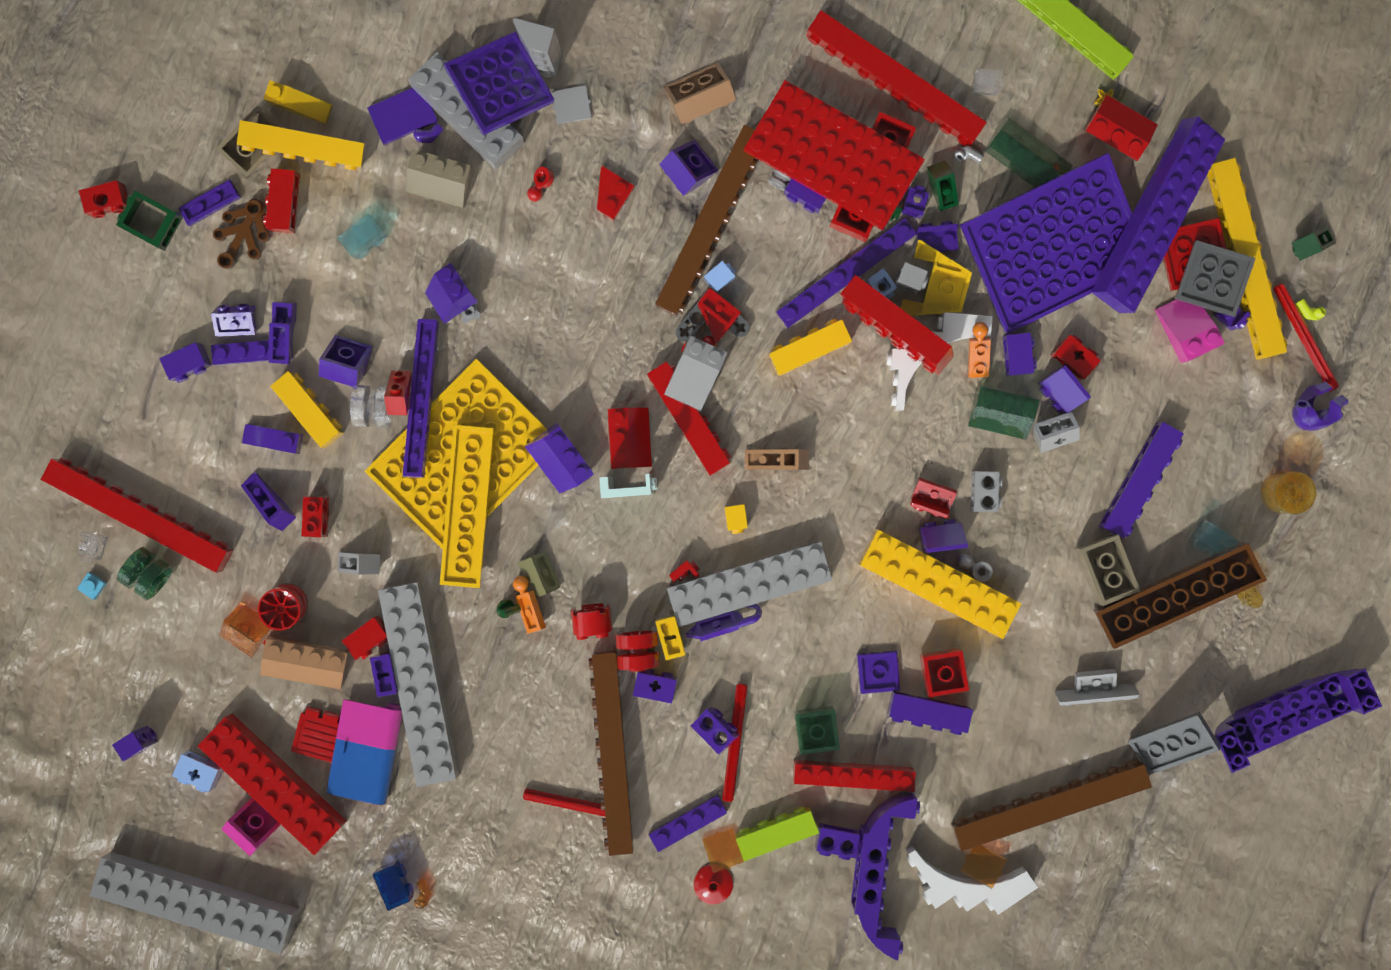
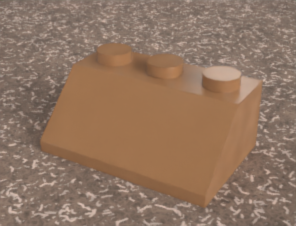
[663,62,736,124]

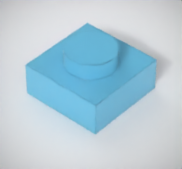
[77,572,107,600]

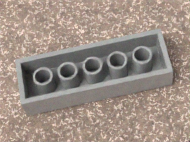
[408,52,524,171]

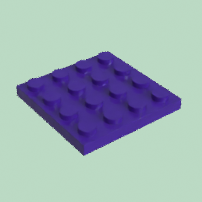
[444,31,555,136]

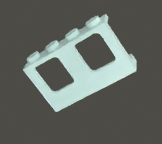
[599,474,658,498]

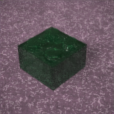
[793,706,840,755]

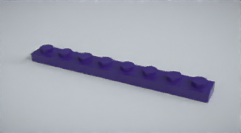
[776,219,917,329]
[402,319,439,478]

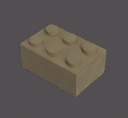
[1075,534,1140,606]

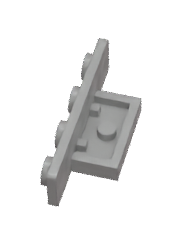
[1055,669,1139,706]

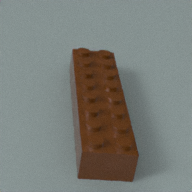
[1093,541,1267,649]

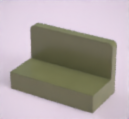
[518,551,561,598]

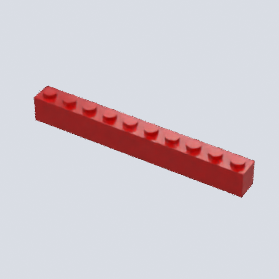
[806,10,987,146]
[40,457,233,573]

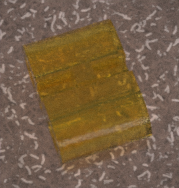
[1236,586,1263,608]

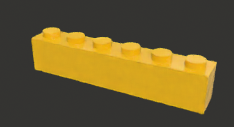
[237,120,365,171]

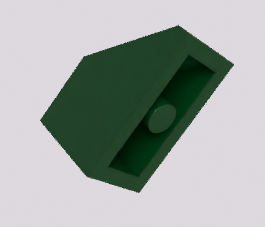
[927,160,959,212]
[1292,225,1336,261]

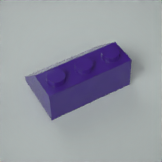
[525,423,594,494]

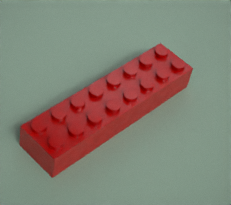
[198,713,347,855]

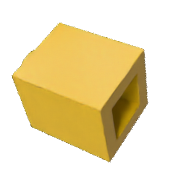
[724,504,748,534]

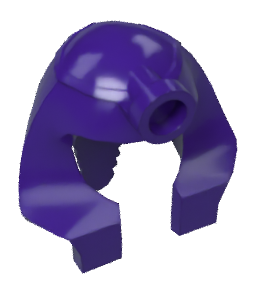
[1292,382,1349,431]

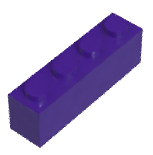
[887,691,973,735]

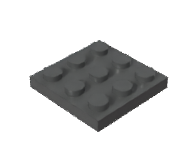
[1174,240,1256,317]

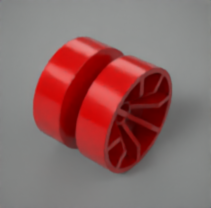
[258,583,308,631]
[615,631,660,672]

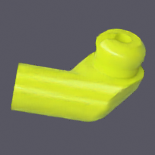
[1295,299,1326,321]

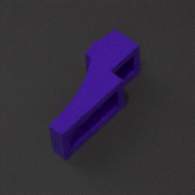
[269,301,297,364]
[242,424,303,454]

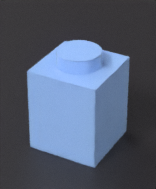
[704,261,735,294]

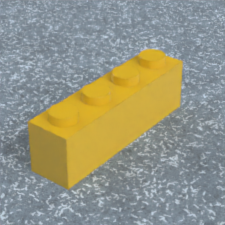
[769,319,852,377]
[270,371,344,448]

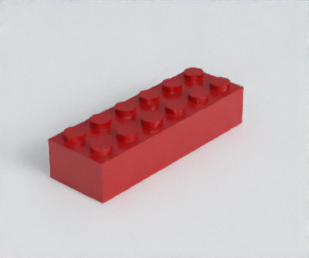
[829,112,916,242]
[840,275,954,375]

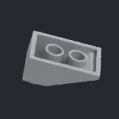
[664,336,728,411]

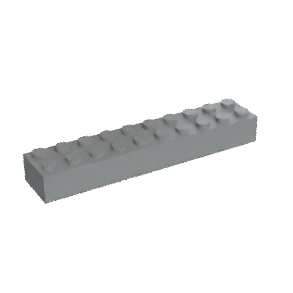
[378,581,460,787]
[90,852,299,954]

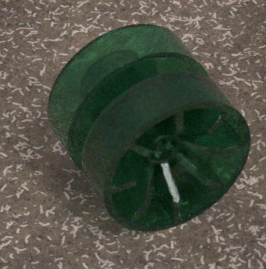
[116,547,173,601]

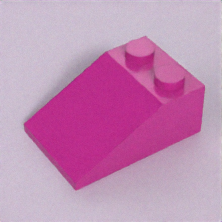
[1155,300,1225,363]

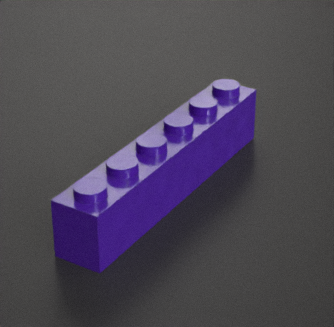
[1098,422,1184,539]

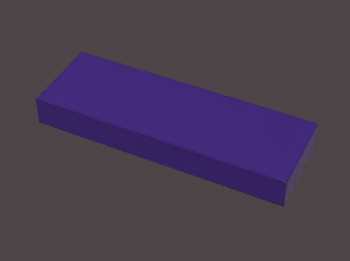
[178,179,241,226]

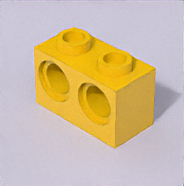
[655,614,686,660]

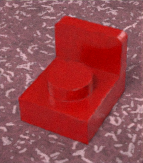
[669,560,700,582]

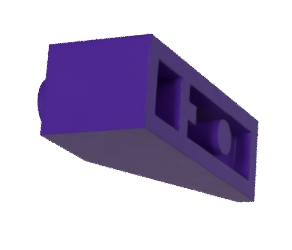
[241,472,296,531]

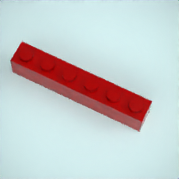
[647,361,731,476]
[793,760,916,792]

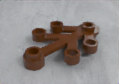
[213,199,271,269]

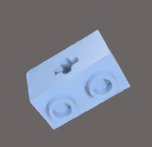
[172,751,223,792]

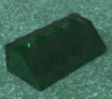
[985,118,1073,188]

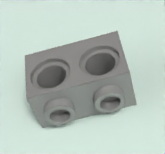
[971,471,1002,512]

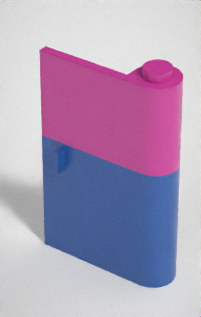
[326,699,402,805]

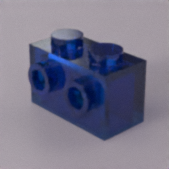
[372,860,414,911]

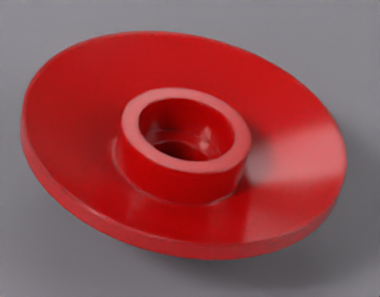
[694,864,733,904]

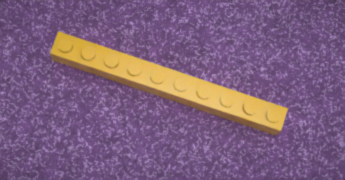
[1207,158,1287,360]

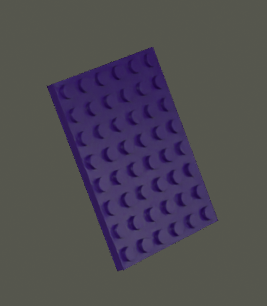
[960,153,1132,334]

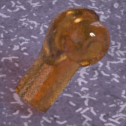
[414,878,432,909]

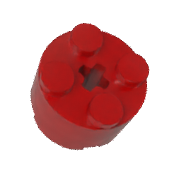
[570,603,613,640]

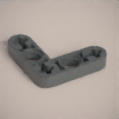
[675,304,749,342]

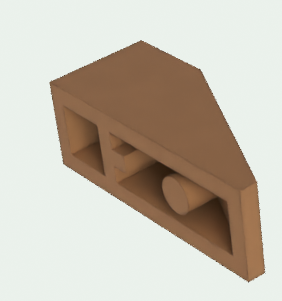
[745,449,809,470]

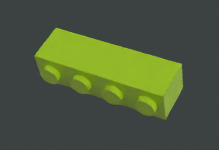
[735,806,819,861]

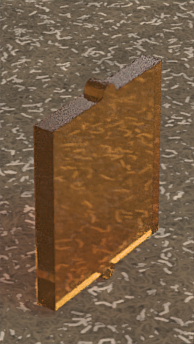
[702,828,744,873]
[961,845,1007,889]

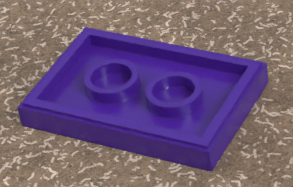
[367,88,438,145]

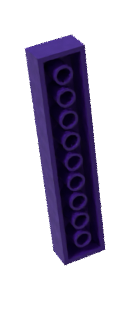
[1091,116,1225,313]

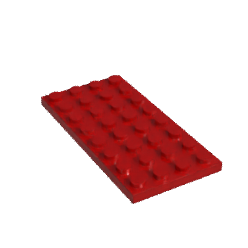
[743,80,925,231]

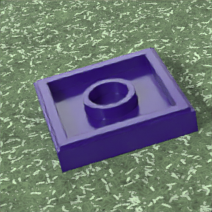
[857,650,900,694]

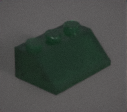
[967,386,1040,440]

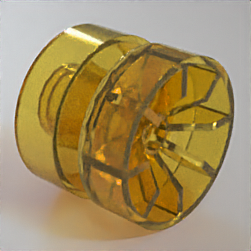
[1261,472,1316,514]

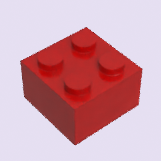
[920,648,969,697]

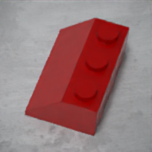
[1084,94,1158,161]
[607,407,652,469]

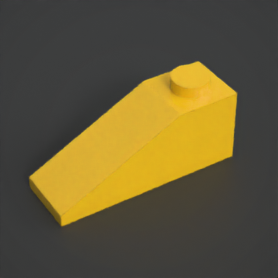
[263,80,333,124]

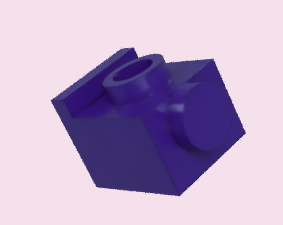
[901,186,929,219]

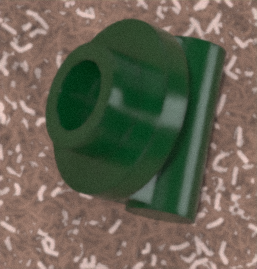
[496,599,521,618]

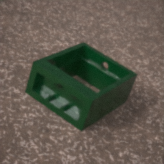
[116,190,183,251]

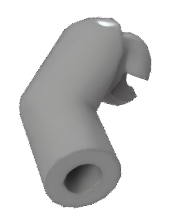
[954,146,984,164]

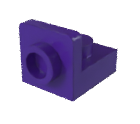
[1213,308,1251,331]

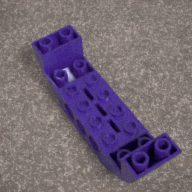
[1214,669,1382,773]
[851,791,920,961]

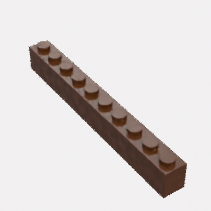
[655,125,758,317]
[589,651,634,856]
[951,760,1152,851]

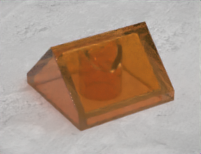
[219,603,271,658]

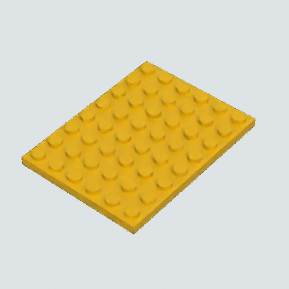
[364,359,547,550]

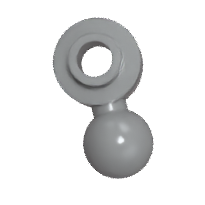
[958,554,993,582]

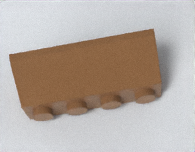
[260,636,349,689]

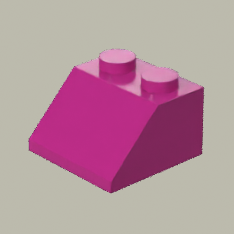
[221,798,281,856]

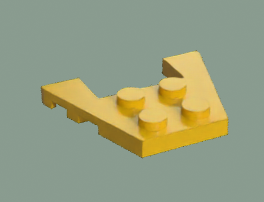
[900,240,972,316]

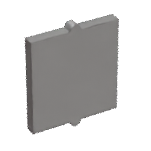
[552,85,592,124]

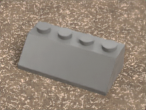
[513,18,563,77]

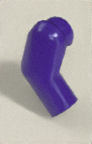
[413,123,444,143]

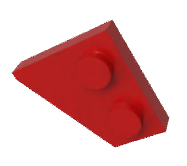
[597,166,635,221]
[697,288,741,344]

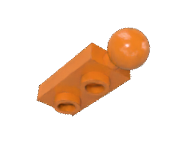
[968,322,991,378]
[513,576,546,634]

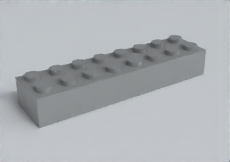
[667,541,832,627]

